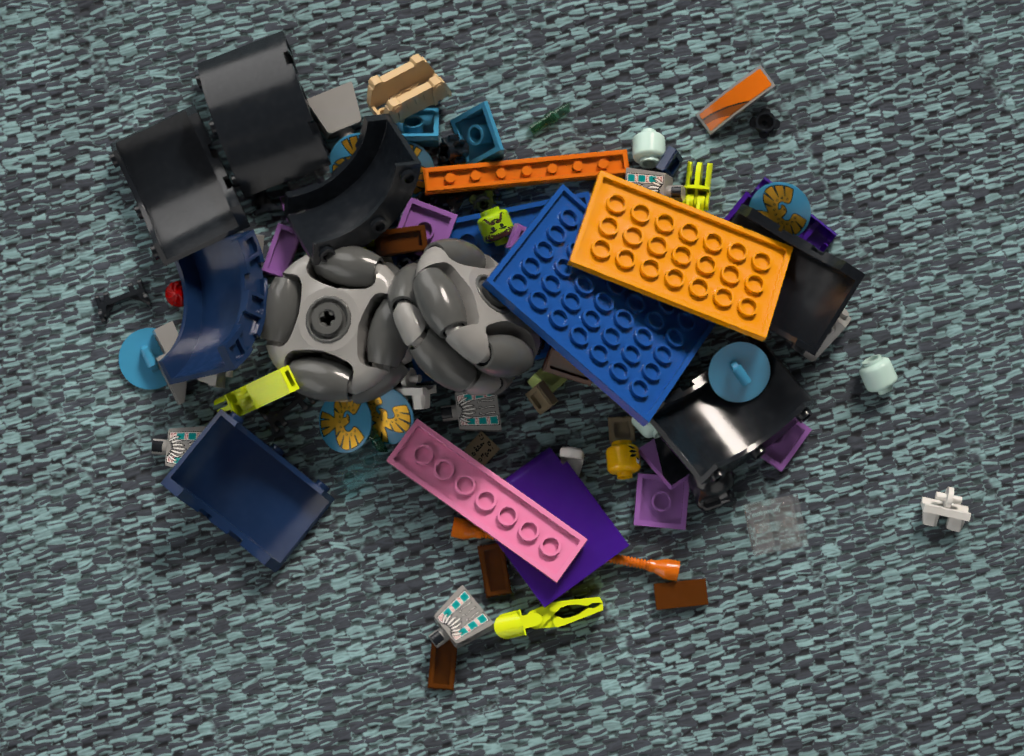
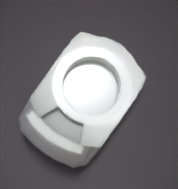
[559,446,584,477]

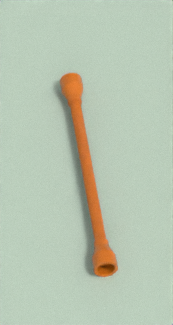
[451,517,680,581]

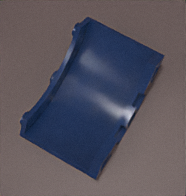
[159,229,268,385]
[161,409,335,572]

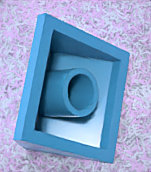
[450,101,504,164]
[396,108,439,147]

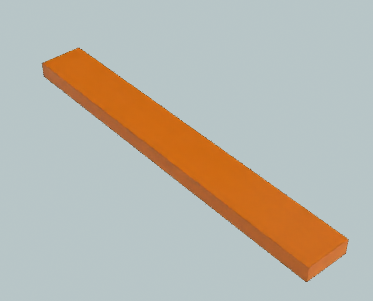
[422,149,629,195]

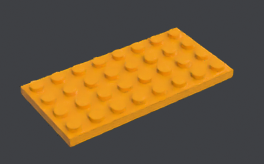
[567,170,793,342]

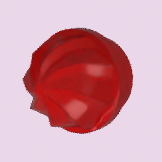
[165,281,184,307]

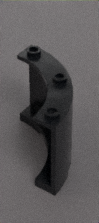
[195,31,331,197]
[109,105,250,266]
[284,114,421,266]
[731,204,866,356]
[650,336,817,485]

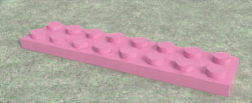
[386,419,588,583]

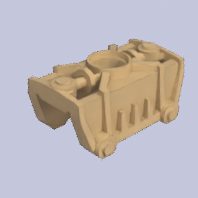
[367,54,452,124]

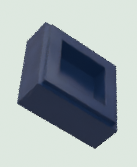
[656,146,683,178]

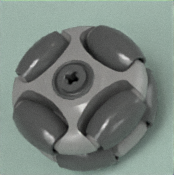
[387,238,540,396]
[260,246,413,404]

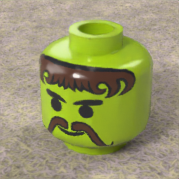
[477,206,514,246]

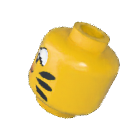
[606,440,641,480]

